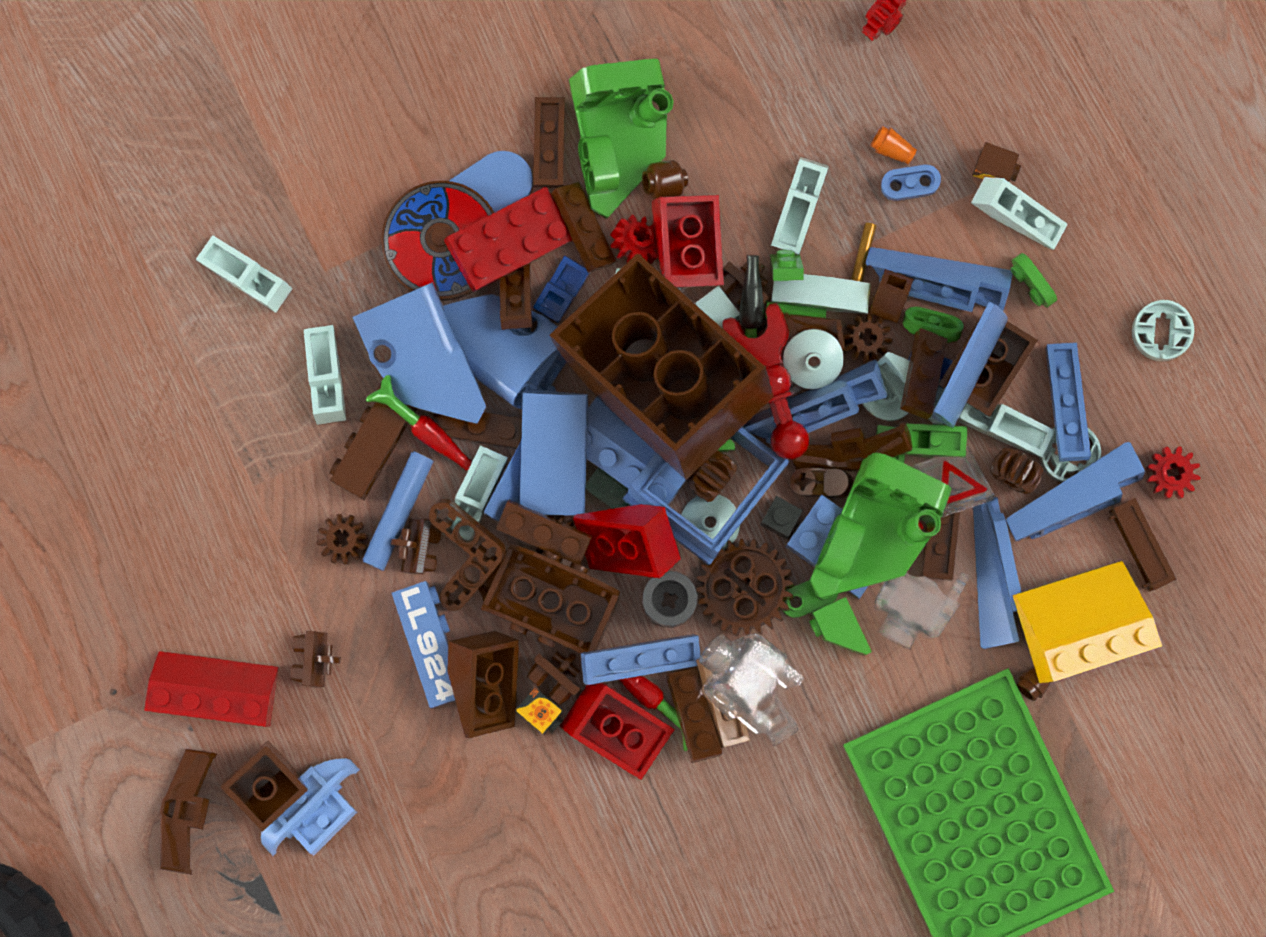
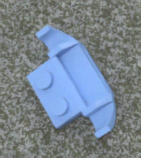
[261,758,360,856]

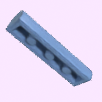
[362,451,434,571]

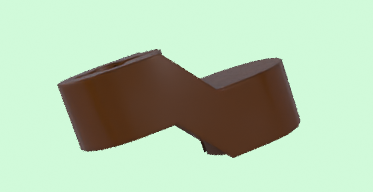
[790,468,854,498]

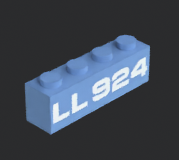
[392,581,455,709]

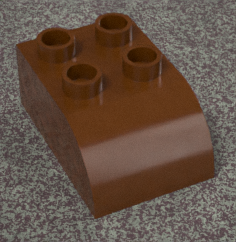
[549,253,774,480]

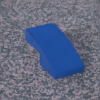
[533,256,591,323]

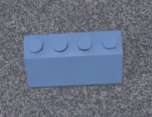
[586,397,687,506]

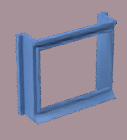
[623,427,789,565]

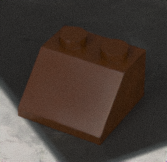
[221,741,308,832]

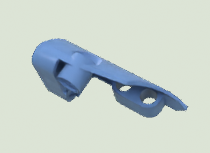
[352,282,486,424]
[443,294,566,410]

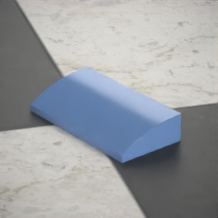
[932,301,1008,428]
[520,390,588,515]

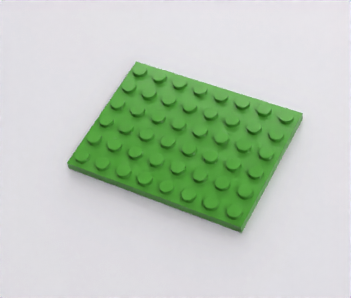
[843,668,1114,937]

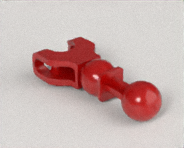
[722,303,809,460]

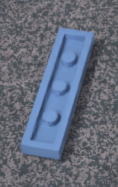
[1045,342,1091,462]
[581,634,701,685]

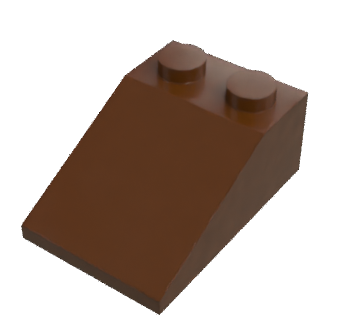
[938,315,1038,417]
[447,631,519,738]

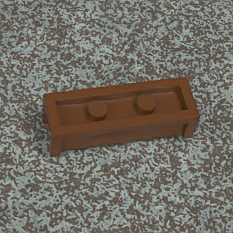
[1107,498,1177,592]

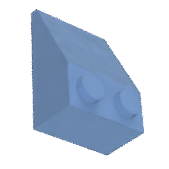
[785,495,868,599]

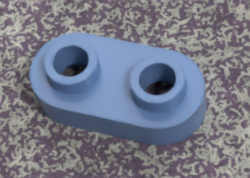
[881,164,941,201]

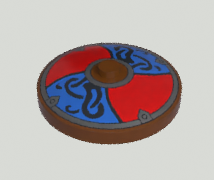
[381,181,494,301]

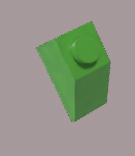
[809,597,872,656]

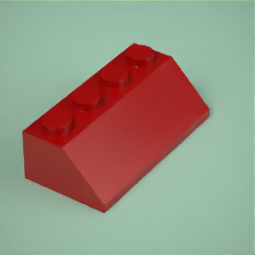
[144,651,279,727]

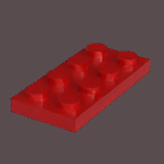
[444,187,573,292]

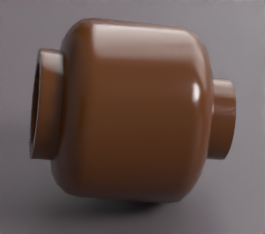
[642,160,688,200]

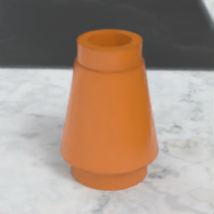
[870,126,917,165]

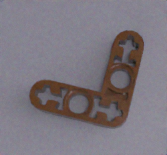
[429,499,506,611]

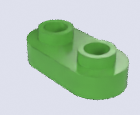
[1010,253,1057,308]
[902,307,964,343]
[782,580,838,618]

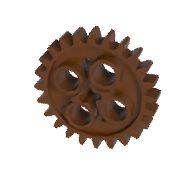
[696,538,795,637]

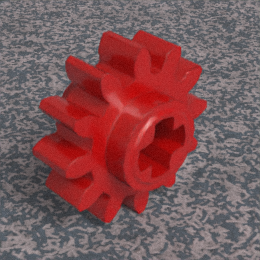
[862,0,907,41]
[610,214,658,264]
[1146,446,1201,500]

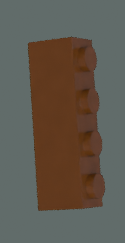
[329,382,418,501]

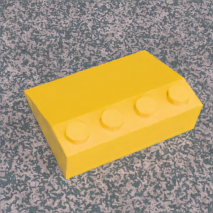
[1012,561,1162,683]

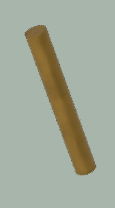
[851,222,877,282]

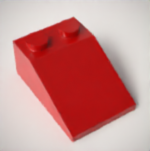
[652,195,724,288]
[573,504,681,578]
[560,682,675,780]

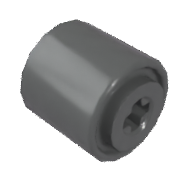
[643,571,697,628]

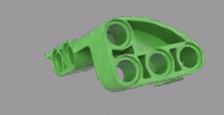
[569,59,674,219]
[809,453,952,598]

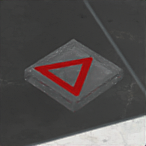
[913,446,995,518]

